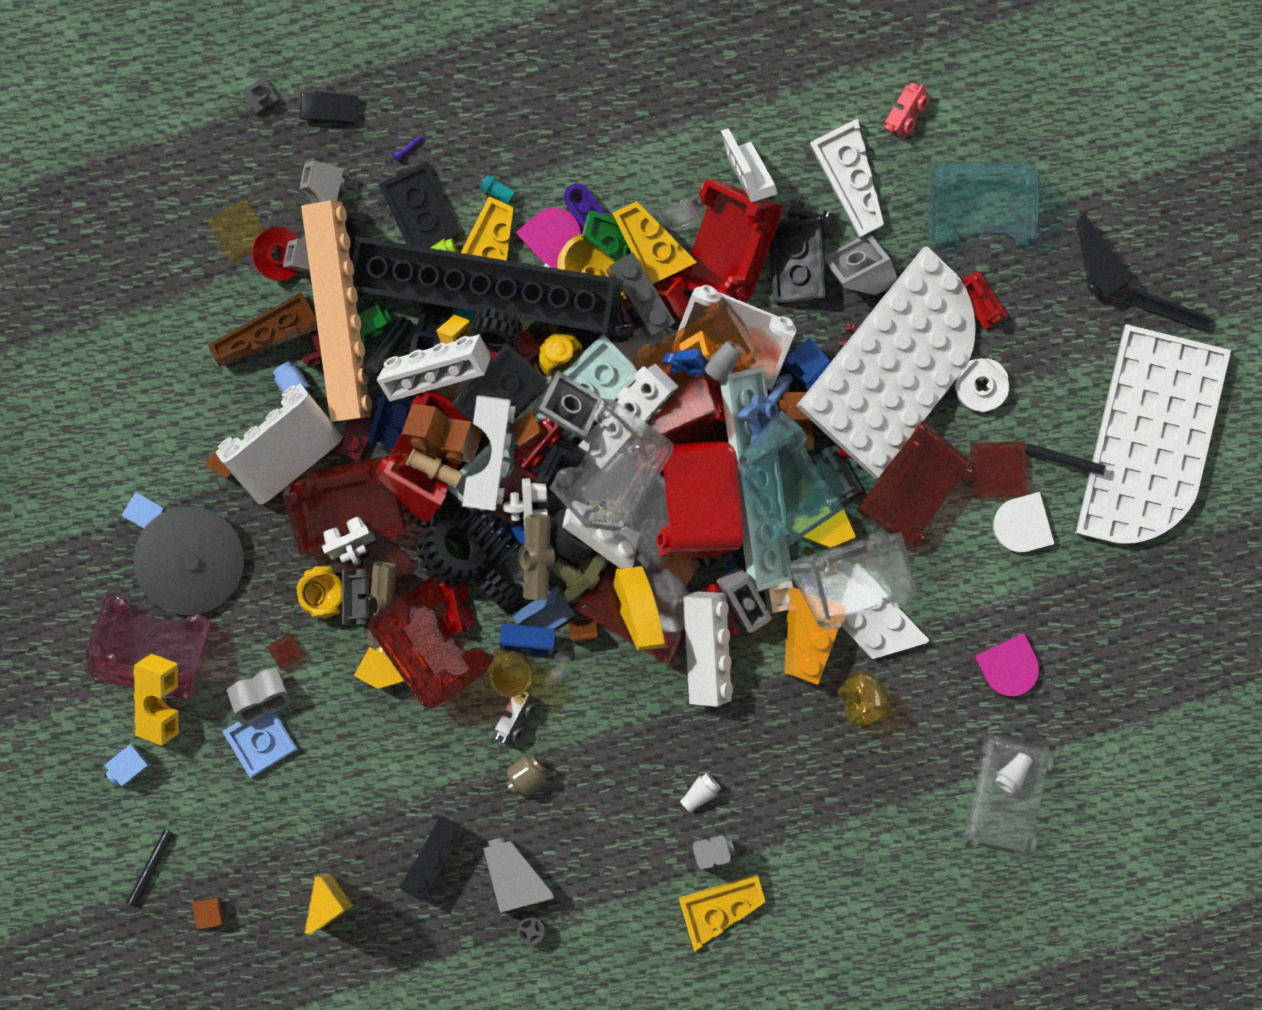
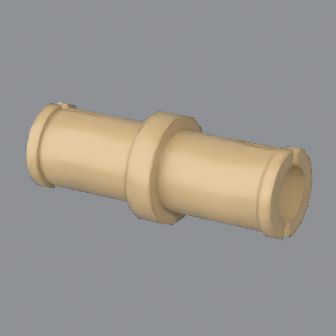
[405,449,463,488]

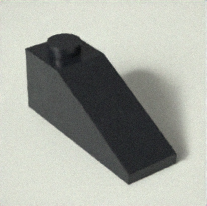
[1076,213,1133,301]
[409,303,452,354]

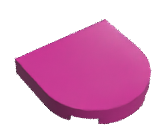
[516,208,581,268]
[974,633,1039,696]

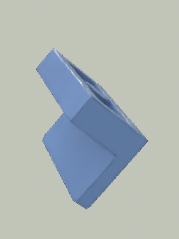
[512,586,575,629]

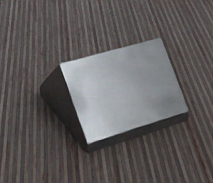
[535,370,604,440]

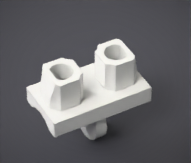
[503,478,547,530]
[322,517,376,566]

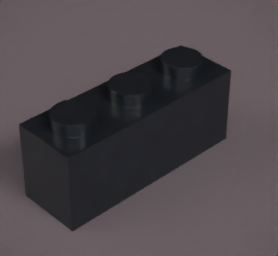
[399,816,466,902]

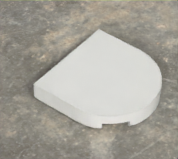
[993,492,1054,553]

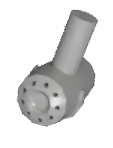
[705,340,743,381]

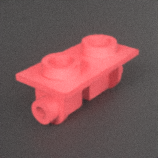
[884,83,930,141]

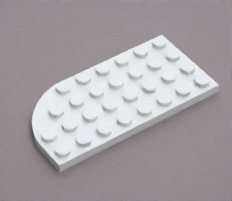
[796,246,975,479]
[1075,324,1231,544]

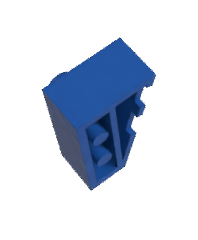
[782,337,831,392]

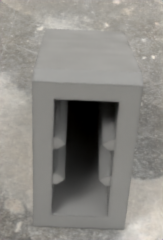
[483,837,554,913]

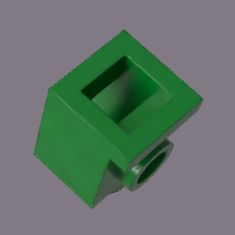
[358,305,393,346]

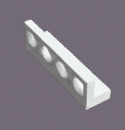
[721,128,777,202]

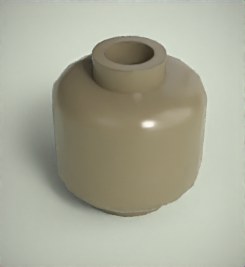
[506,755,548,796]

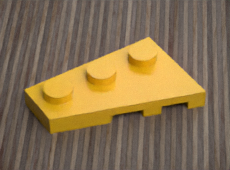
[461,196,513,260]
[613,201,697,284]
[678,874,766,952]

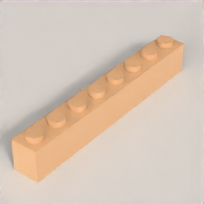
[301,200,372,422]

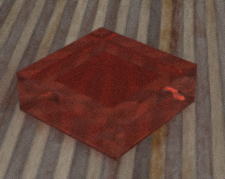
[266,633,305,670]

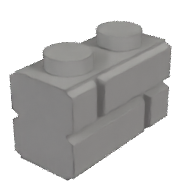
[716,567,772,633]
[692,835,735,870]

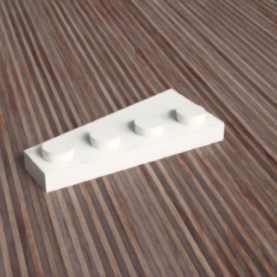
[810,118,884,238]

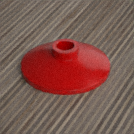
[252,227,299,281]

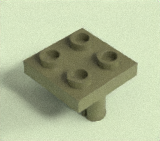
[549,550,609,606]

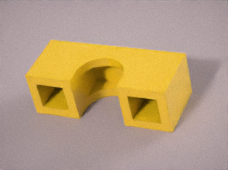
[133,654,179,746]

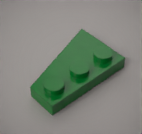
[581,210,632,262]

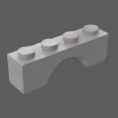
[283,160,344,274]

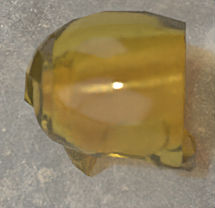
[487,648,534,698]
[837,671,891,727]

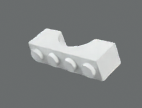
[462,395,515,511]

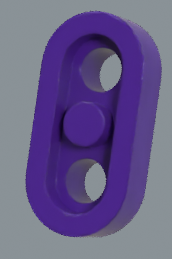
[564,183,606,229]

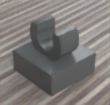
[242,77,279,115]

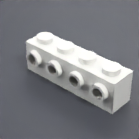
[377,335,492,401]
[578,364,679,469]
[683,591,733,707]

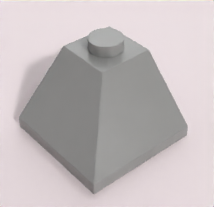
[825,233,898,295]

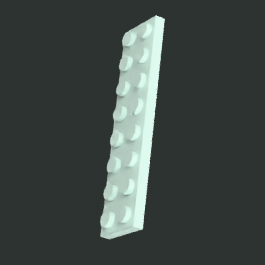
[447,334,639,519]
[720,366,793,591]

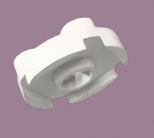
[954,358,1009,413]

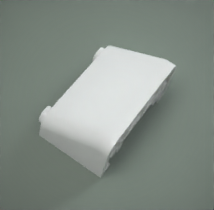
[671,285,796,390]

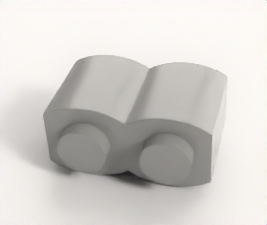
[227,668,292,725]

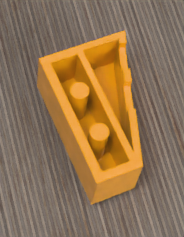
[784,588,846,685]

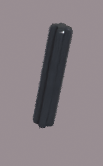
[1131,290,1210,330]
[364,317,412,378]

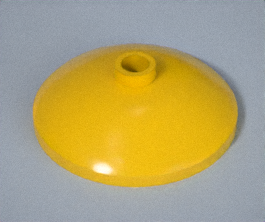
[557,234,626,300]

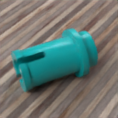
[480,175,515,205]

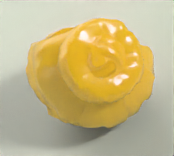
[539,333,583,379]
[296,566,342,619]

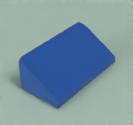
[499,624,555,656]

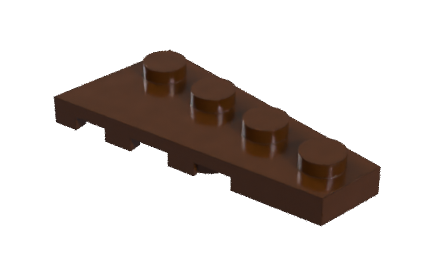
[208,292,318,367]

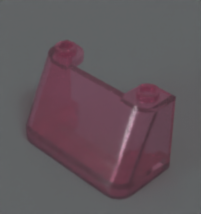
[86,596,211,699]

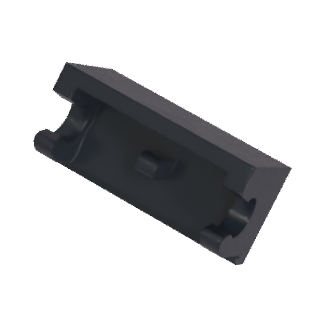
[535,437,588,502]

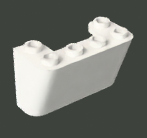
[215,384,343,505]

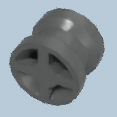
[517,917,545,945]

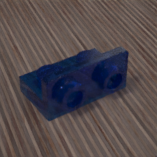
[367,392,414,448]

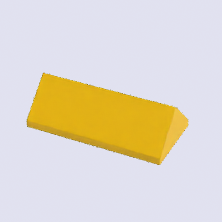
[305,874,353,934]

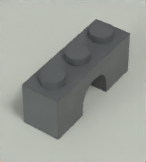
[606,252,675,340]

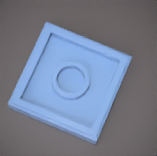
[222,712,298,778]

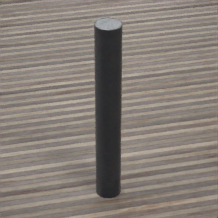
[1025,443,1106,476]
[126,829,174,908]

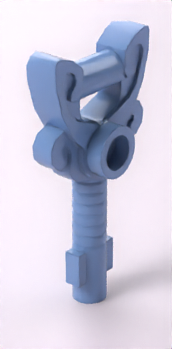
[739,373,793,448]

